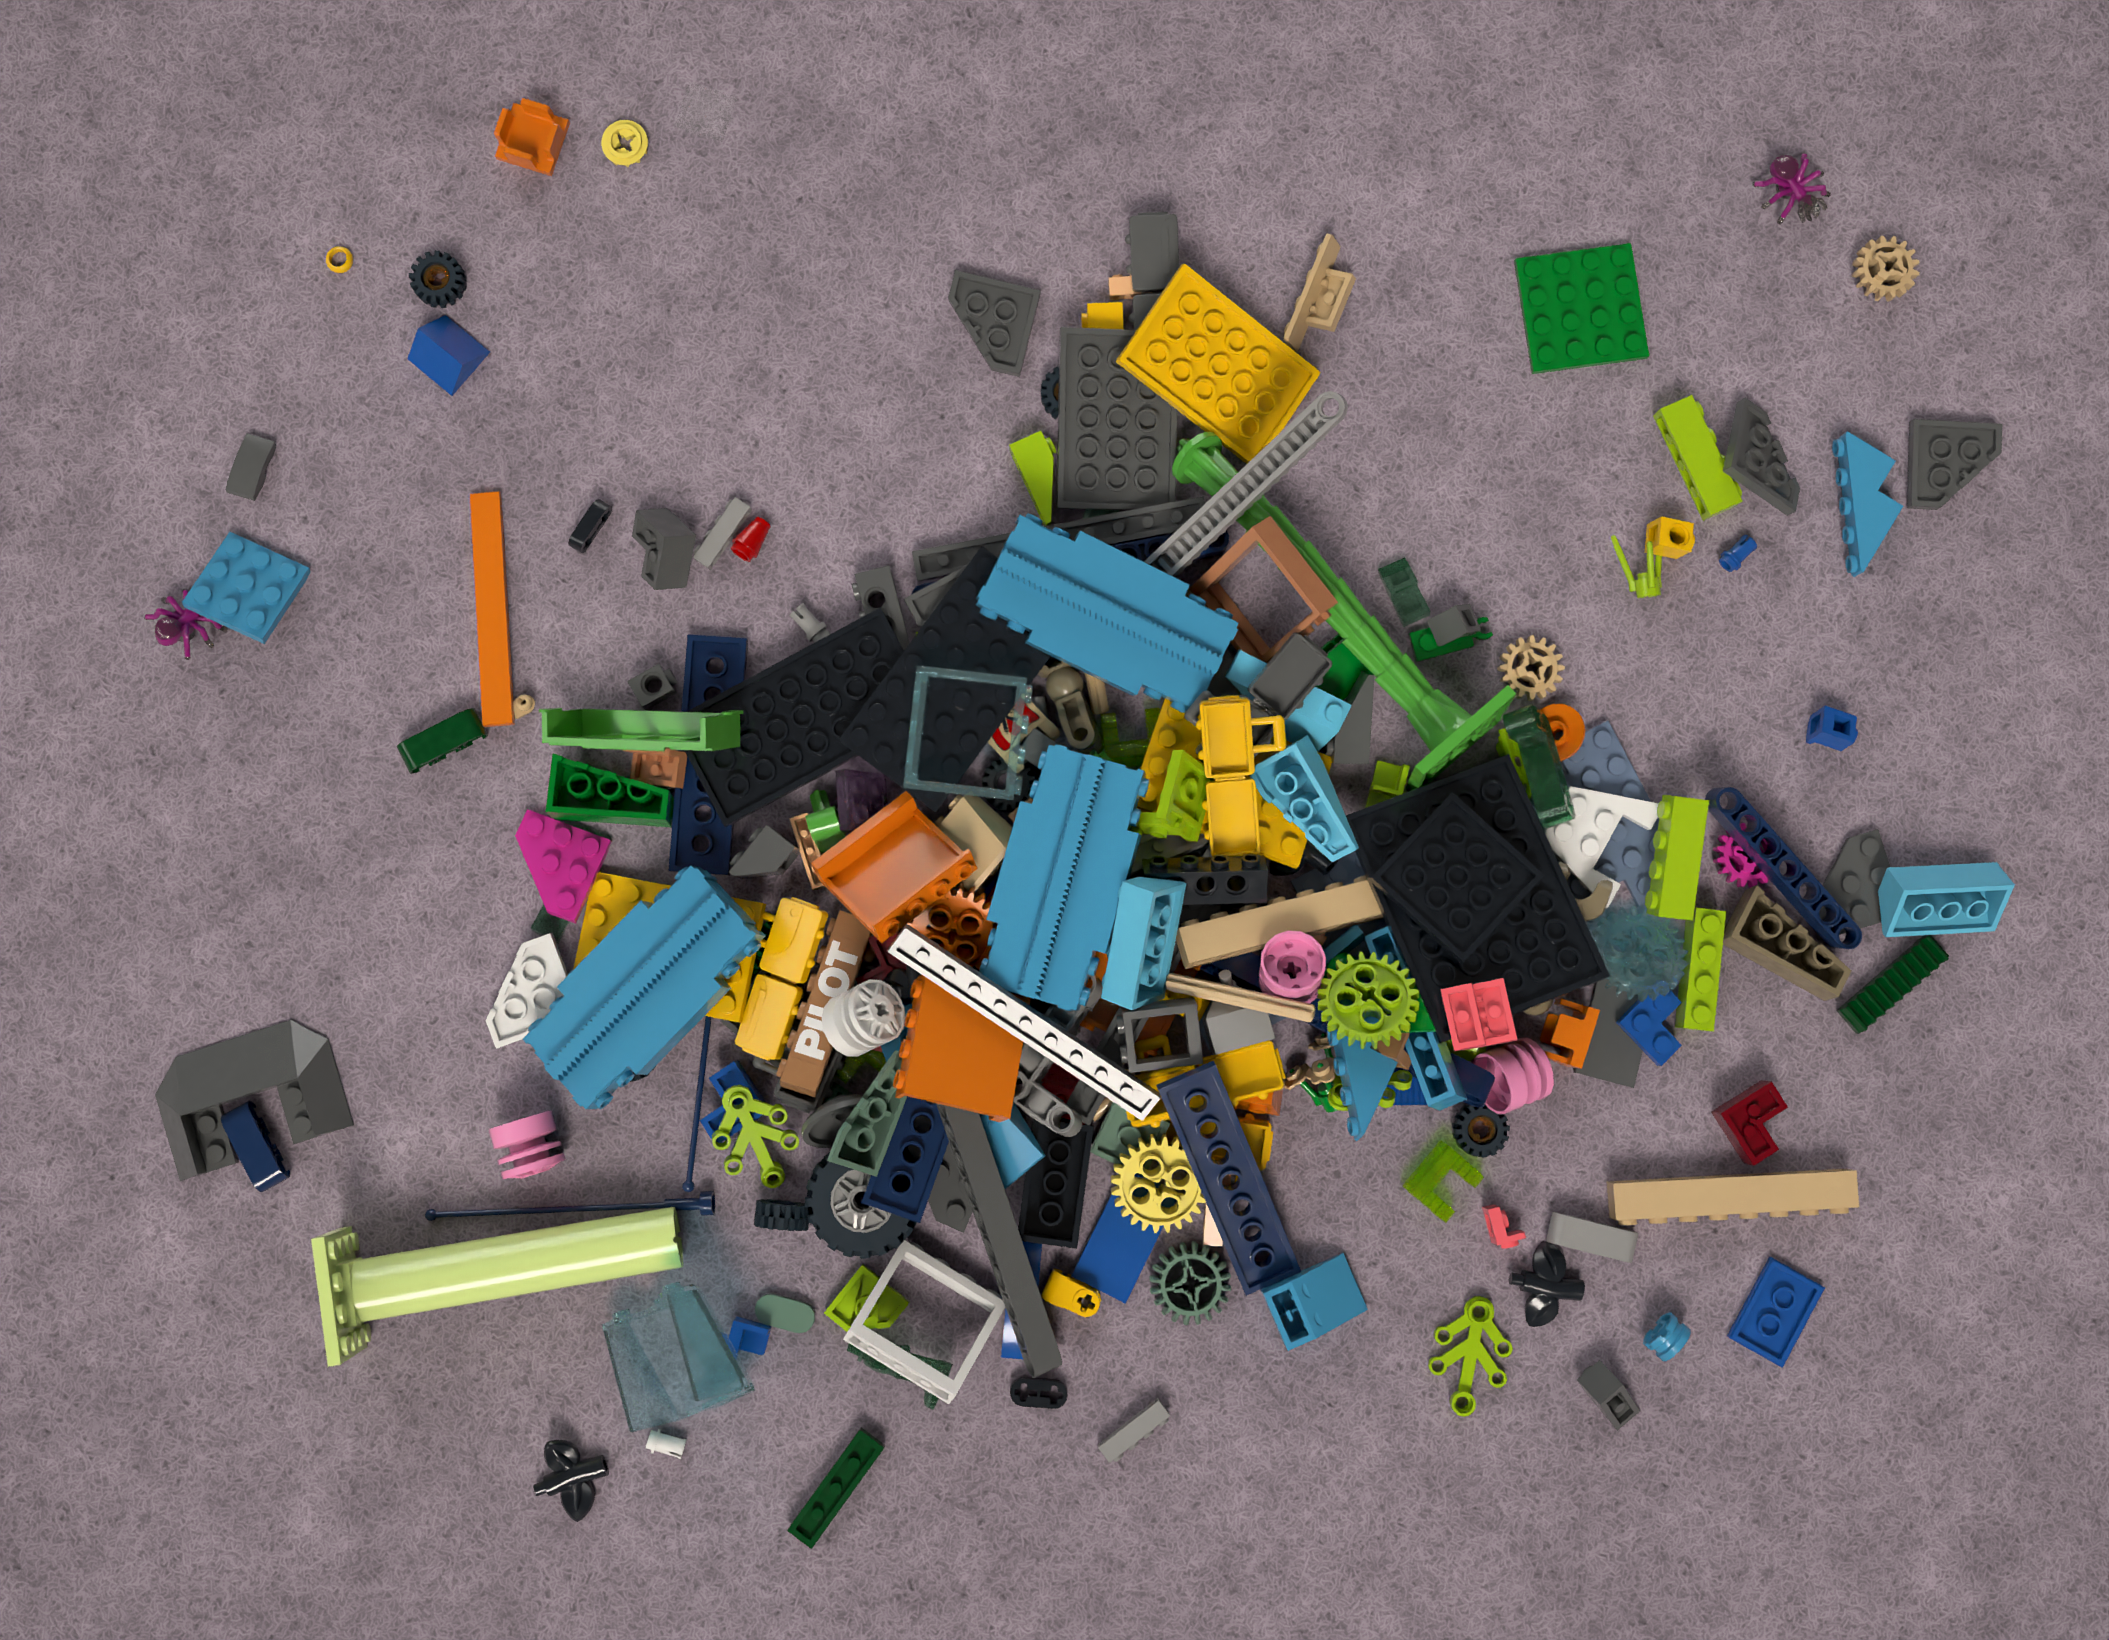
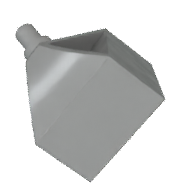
[1202,970,1275,1055]

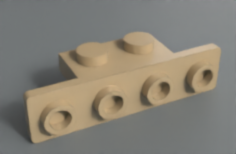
[1284,234,1356,352]

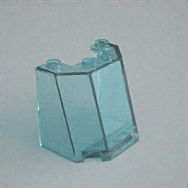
[602,1282,756,1433]

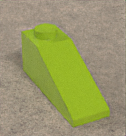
[1009,431,1057,526]

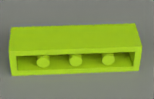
[1653,395,1743,521]
[1645,795,1709,921]
[1675,907,1726,1032]

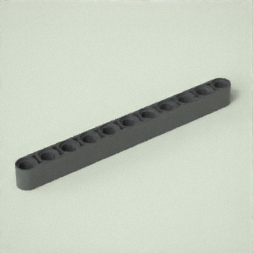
[936,1103,1062,1378]

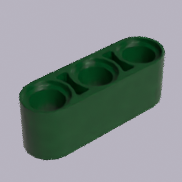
[396,708,488,774]

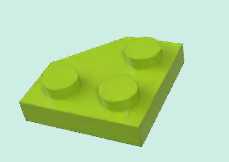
[824,1264,910,1332]

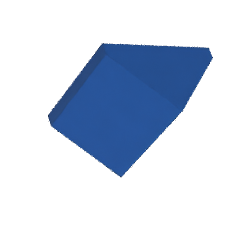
[407,315,490,396]

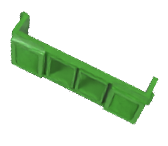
[539,708,743,751]

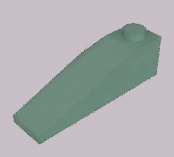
[827,1050,907,1177]

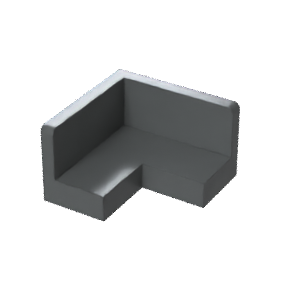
[632,508,696,590]

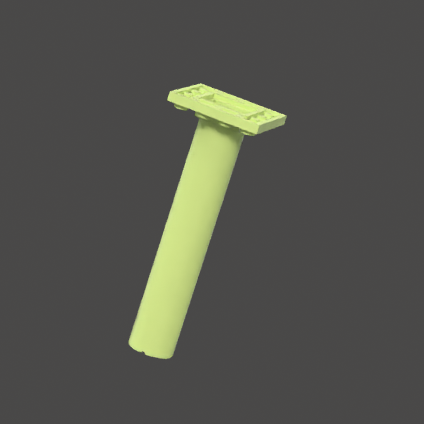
[311,1207,684,1367]

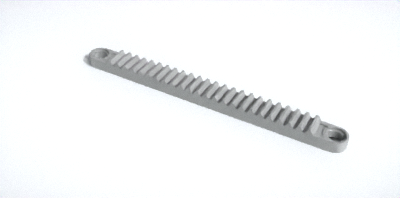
[1144,391,1348,577]

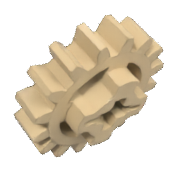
[1852,236,1920,302]
[1497,635,1565,701]

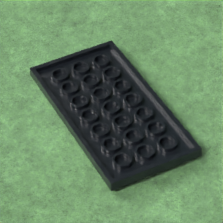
[838,546,1051,812]
[684,607,904,827]

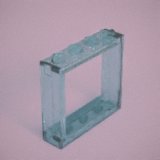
[903,665,1032,801]

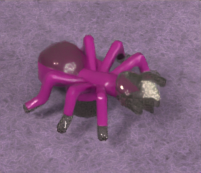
[1752,153,1831,225]
[144,588,228,660]

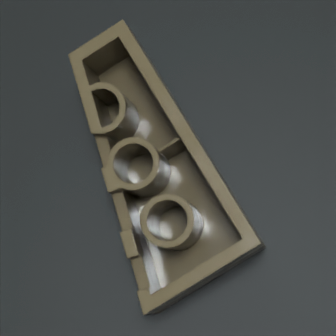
[1723,885,1852,1001]

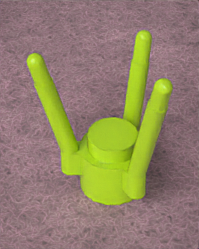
[1611,535,1662,598]

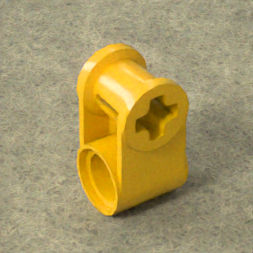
[1041,1268,1101,1317]

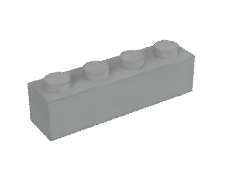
[693,497,752,570]
[1098,1398,1170,1463]

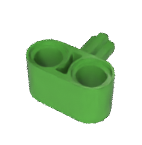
[805,790,846,853]

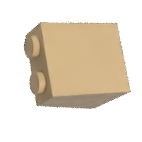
[934,791,1013,892]

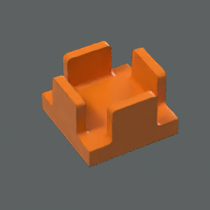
[494,98,570,176]
[1540,998,1600,1069]

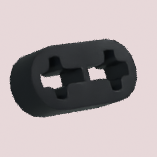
[568,499,612,554]
[1010,1377,1068,1409]

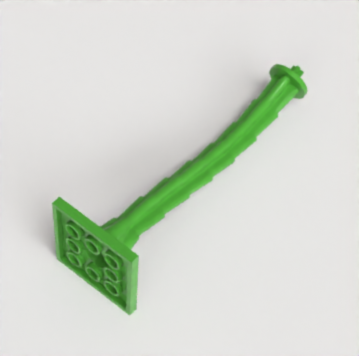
[1172,432,1516,792]

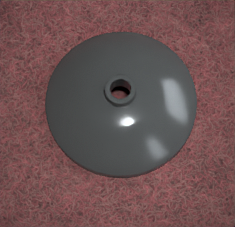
[801,1094,863,1148]

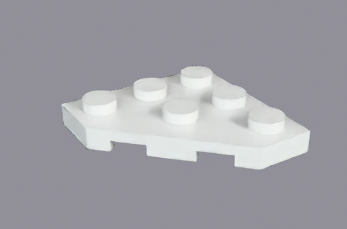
[486,933,568,1049]

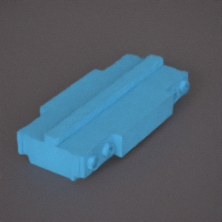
[976,513,1238,713]
[979,744,1149,1011]
[523,865,765,1109]

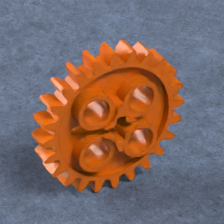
[907,883,998,970]

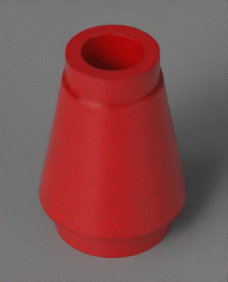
[731,517,771,562]

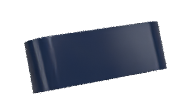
[221,1101,291,1192]

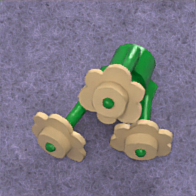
[1284,1033,1337,1113]

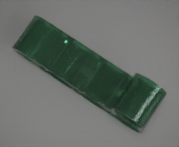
[1503,704,1576,829]

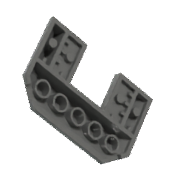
[155,1020,354,1181]

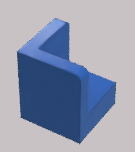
[725,1317,772,1355]

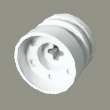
[822,979,906,1057]

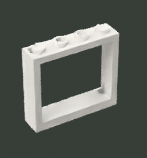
[843,1240,1005,1404]

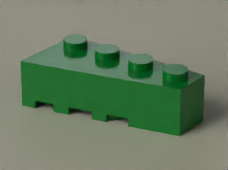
[545,753,674,828]

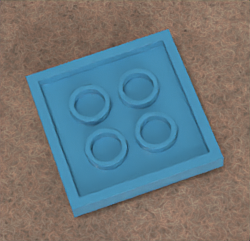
[182,532,311,644]

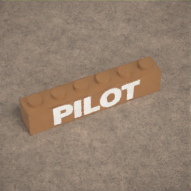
[776,910,872,1098]

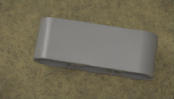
[1546,1211,1639,1263]

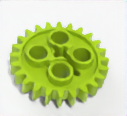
[1318,952,1419,1049]

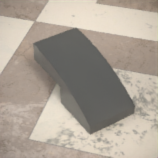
[225,433,277,501]

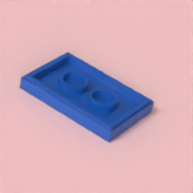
[1727,1257,1825,1368]

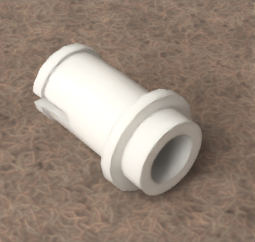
[646,1429,687,1459]

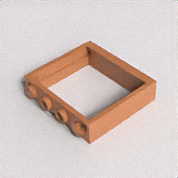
[1189,516,1338,663]

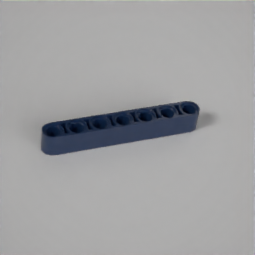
[1705,787,1862,950]

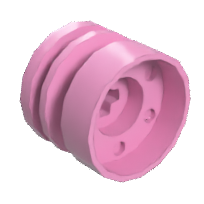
[1259,931,1326,1003]
[1473,1038,1554,1114]
[488,1111,566,1179]

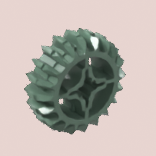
[1149,1241,1231,1325]

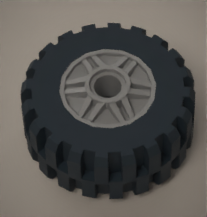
[805,1152,917,1259]

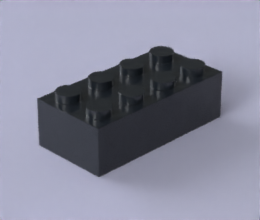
[1018,1118,1094,1249]

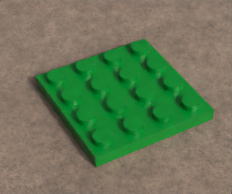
[1514,243,1649,374]

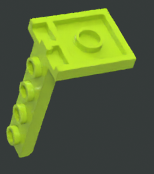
[1130,750,1214,842]

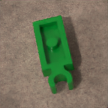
[1408,617,1493,663]

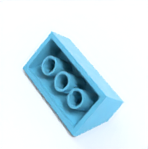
[1878,862,2015,937]
[1101,877,1186,1010]

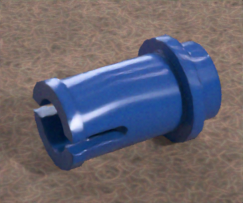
[1719,535,1757,572]

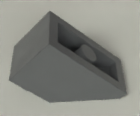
[1577,1360,1640,1431]

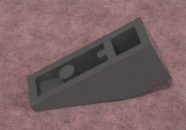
[1323,671,1375,764]

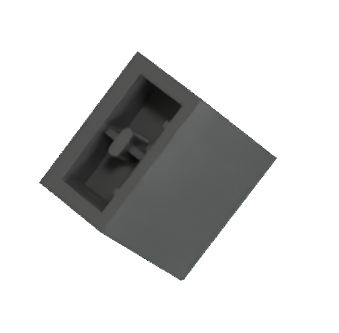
[729,825,800,879]

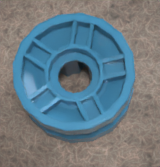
[1643,1312,1691,1361]

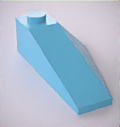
[1225,650,1352,751]
[1249,735,1359,862]

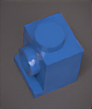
[1806,706,1858,751]

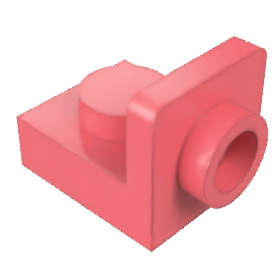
[1482,1204,1526,1249]

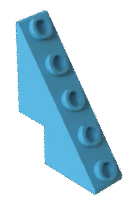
[1832,431,1903,577]
[1322,999,1398,1141]

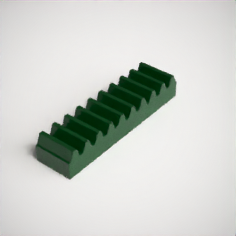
[1836,935,1949,1034]
[787,1427,885,1549]

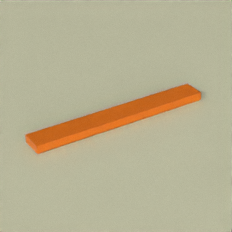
[470,491,515,727]

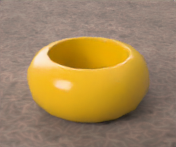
[326,246,353,273]

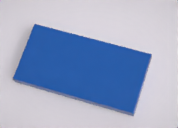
[1071,1174,1176,1304]

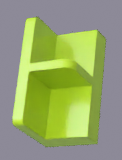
[1365,760,1410,808]

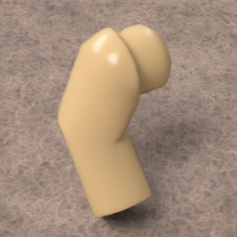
[513,695,535,719]

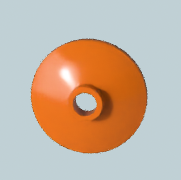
[1526,704,1585,762]

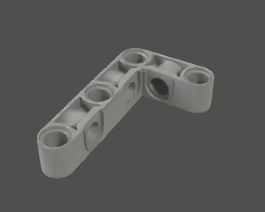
[1013,975,1103,1137]

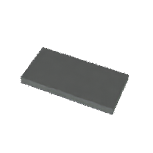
[1574,956,1662,1088]

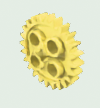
[1111,1134,1206,1233]

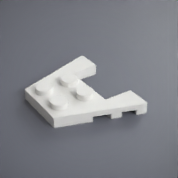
[1544,786,1659,908]

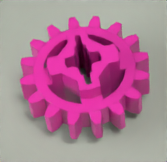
[1713,823,1768,888]

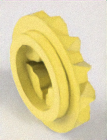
[601,120,649,167]

